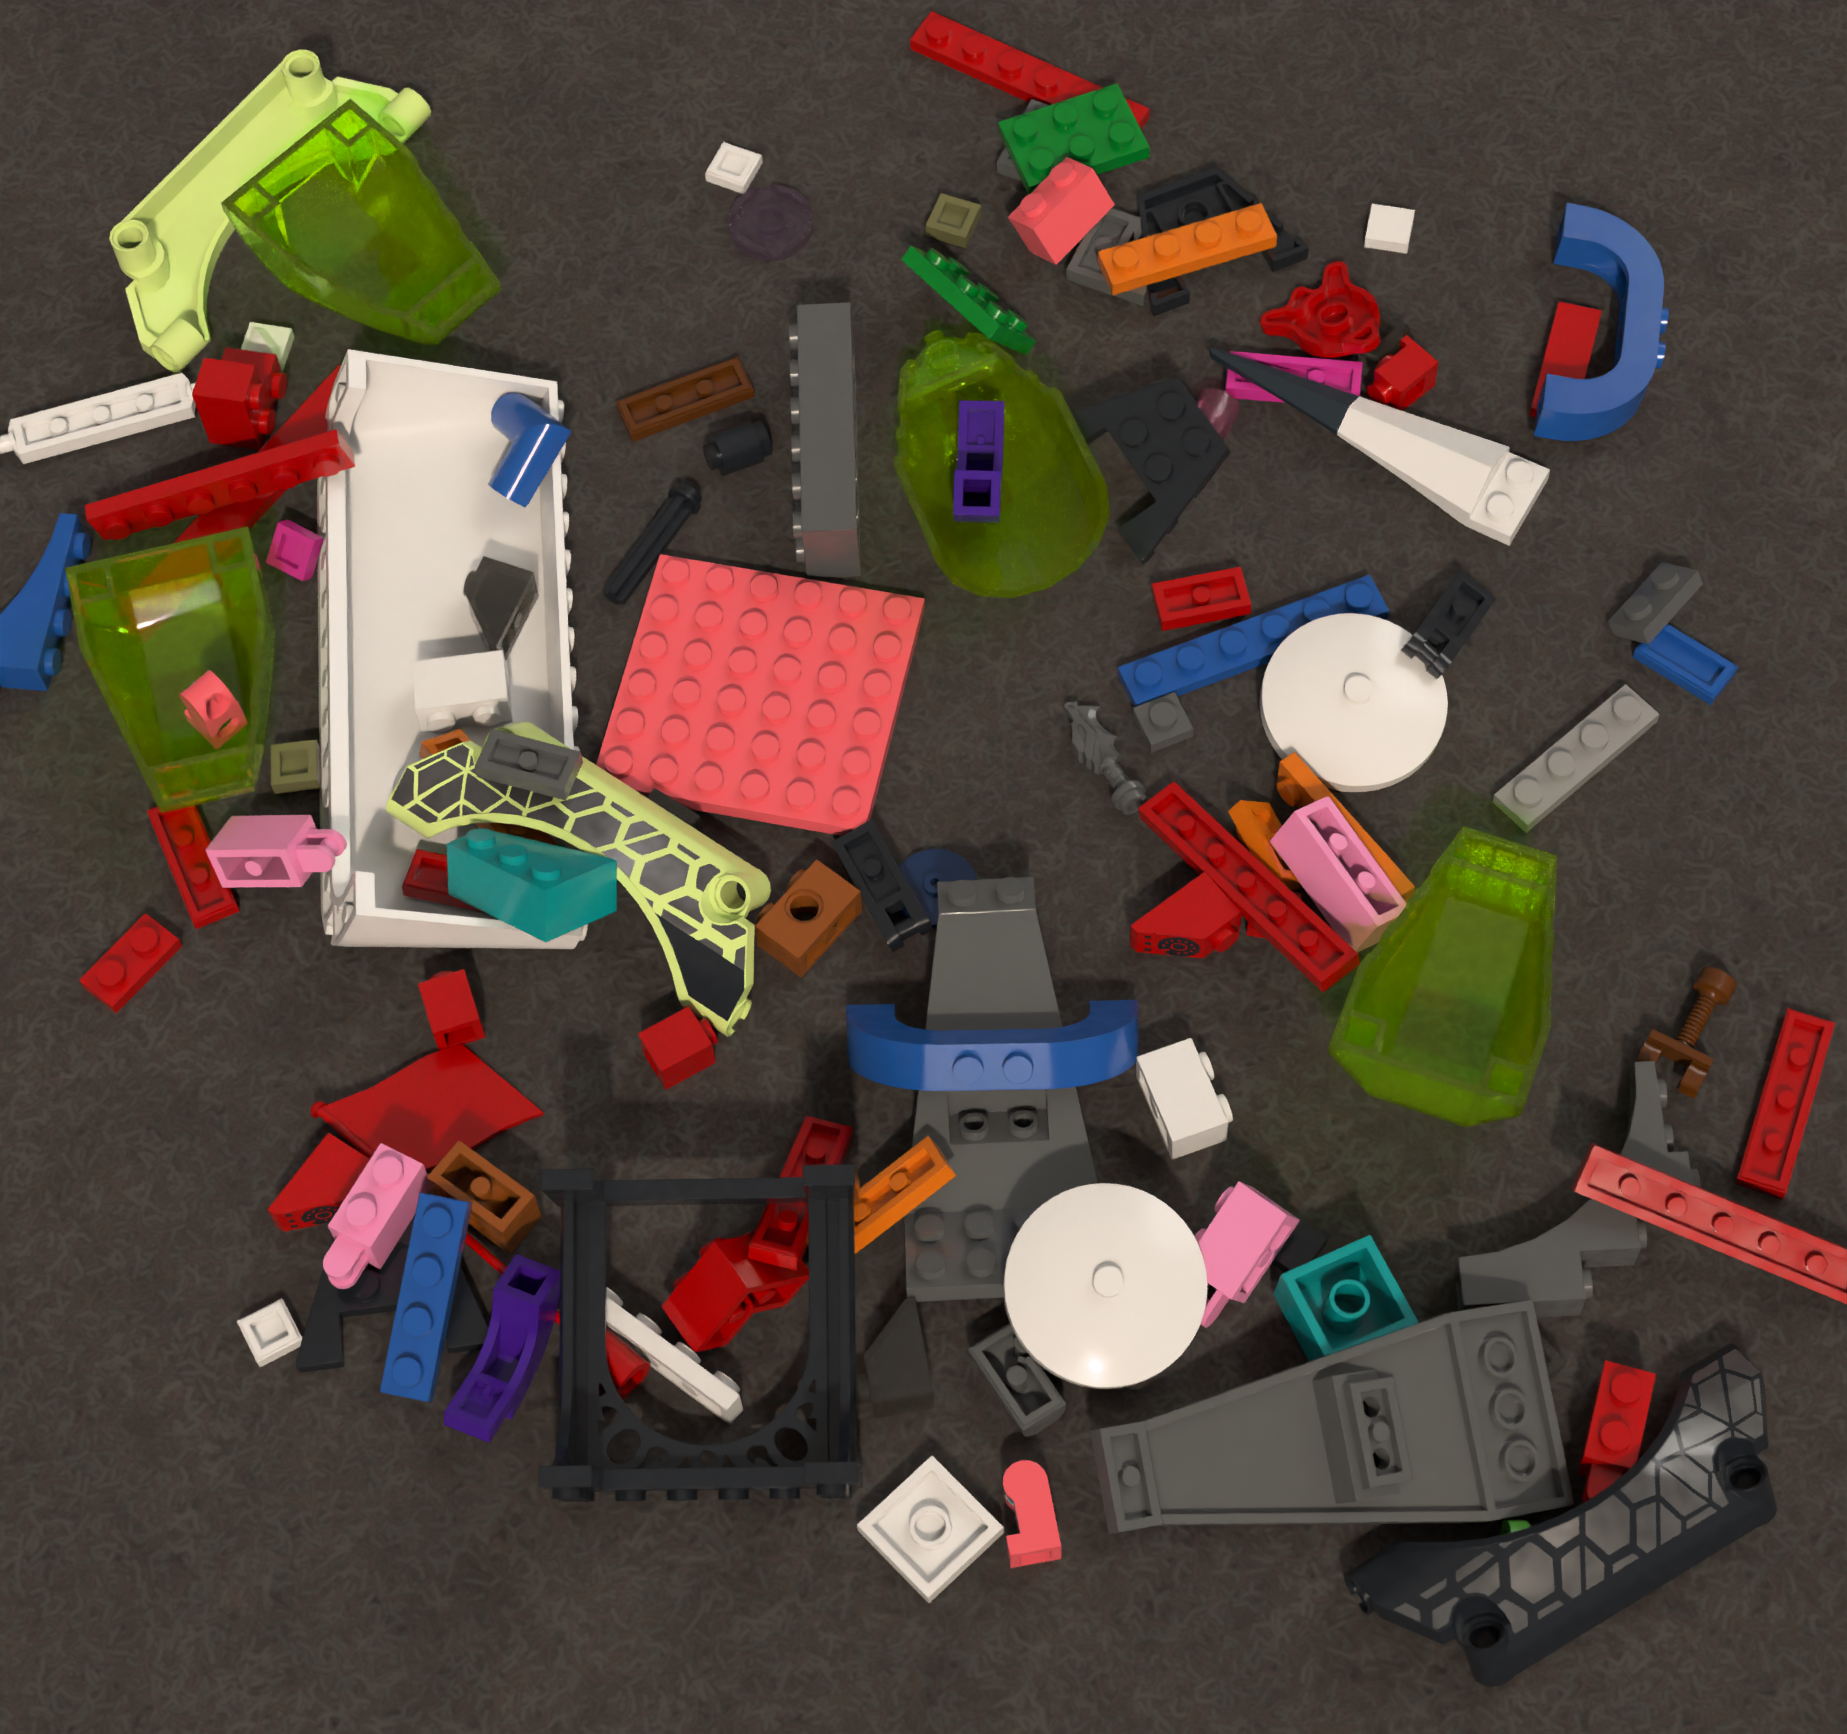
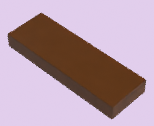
[615,356,755,442]

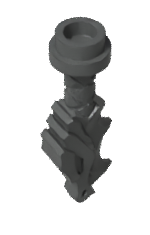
[1064,701,1147,815]

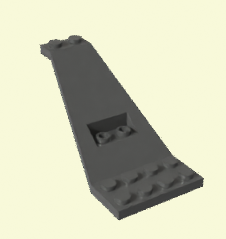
[904,877,1098,1302]
[1090,1299,1575,1534]

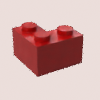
[192,347,287,450]
[661,1230,809,1353]

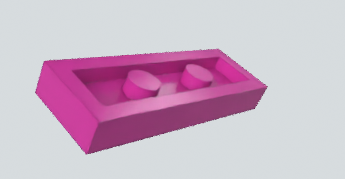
[1225,351,1363,403]

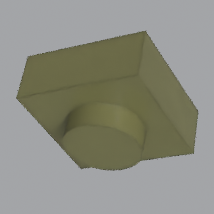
[925,193,981,248]
[271,740,321,794]

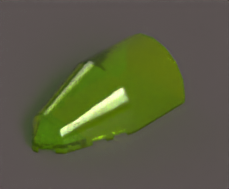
[894,330,1110,598]

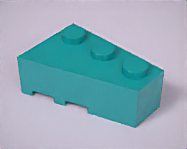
[447,828,617,942]

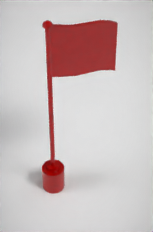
[310,1044,650,1400]

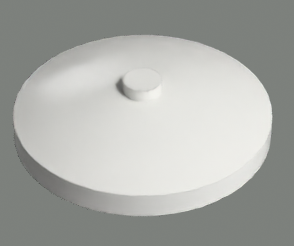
[1259,613,1448,792]
[1003,1183,1208,1389]

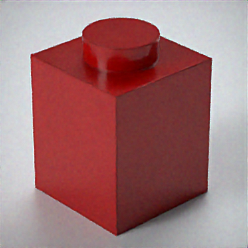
[418,969,486,1050]
[638,1006,718,1090]

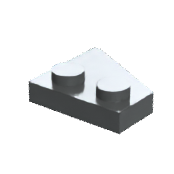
[1066,208,1147,306]

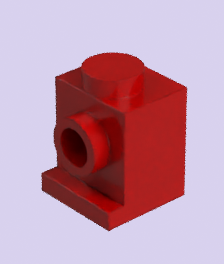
[1367,335,1439,411]

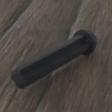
[603,484,702,605]

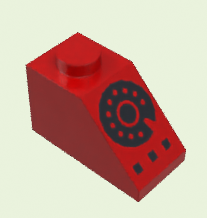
[1130,871,1242,958]
[267,1132,370,1232]

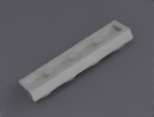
[1493,684,1660,833]

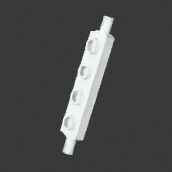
[0,373,196,464]

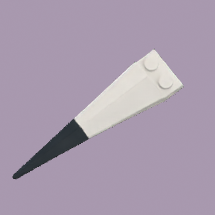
[1209,348,1550,546]

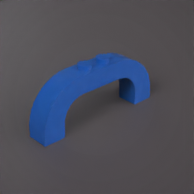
[1533,203,1669,441]
[846,1000,1139,1091]

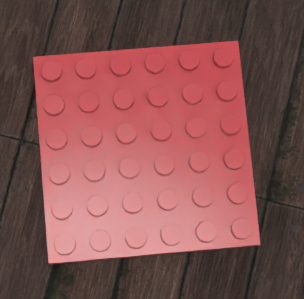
[596,554,925,836]

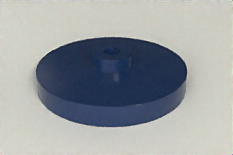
[899,849,977,929]

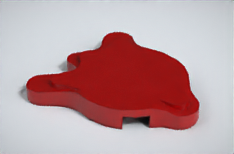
[1260,261,1381,358]

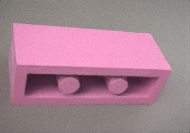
[1270,796,1411,953]

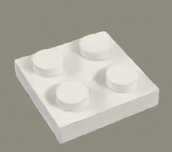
[857,1456,1004,1603]

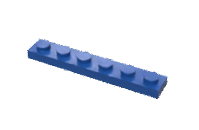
[1118,574,1389,707]

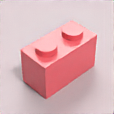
[1008,157,1115,265]

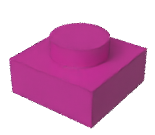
[266,519,324,581]

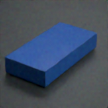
[1633,624,1738,705]

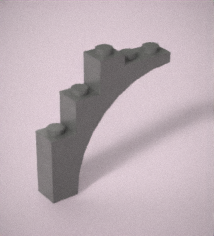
[1454,1061,1701,1318]

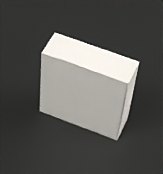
[705,142,763,194]
[1364,204,1415,254]
[237,1298,302,1367]

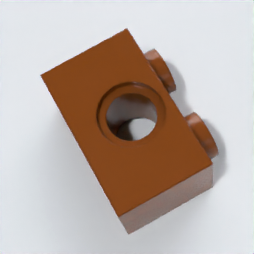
[755,859,863,978]
[427,1141,542,1254]

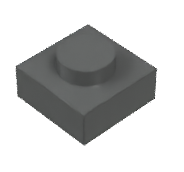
[1132,692,1194,753]

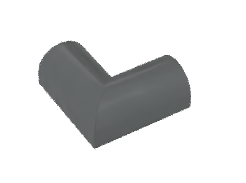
[968,1323,1066,1437]

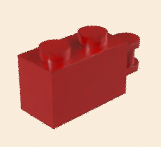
[1576,1360,1656,1504]

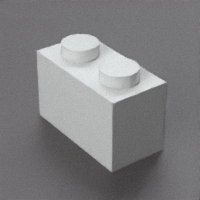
[411,650,513,733]
[1136,1038,1233,1160]

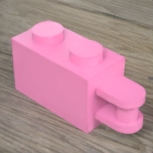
[206,815,347,888]
[323,1143,431,1289]
[1194,1181,1300,1328]

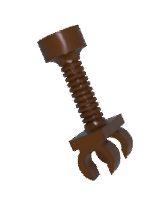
[1635,967,1737,1099]

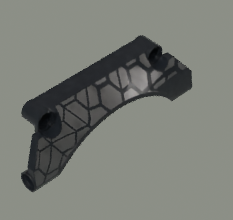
[1343,1343,1777,1687]

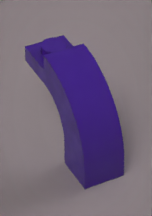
[953,400,1005,523]
[443,1254,560,1443]

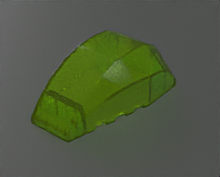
[221,98,501,345]
[65,526,276,813]
[1328,826,1557,1127]

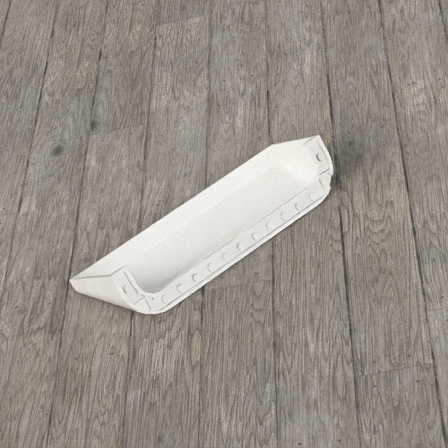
[317,349,588,949]

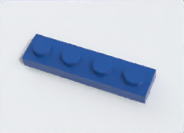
[380,1193,473,1402]

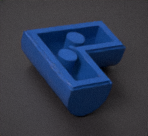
[488,392,571,508]

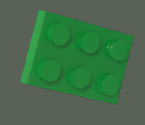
[998,83,1150,195]
[901,246,1037,355]

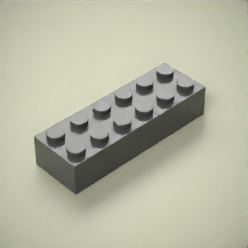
[789,302,861,579]

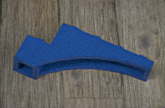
[0,513,91,691]

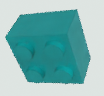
[1273,1235,1418,1361]

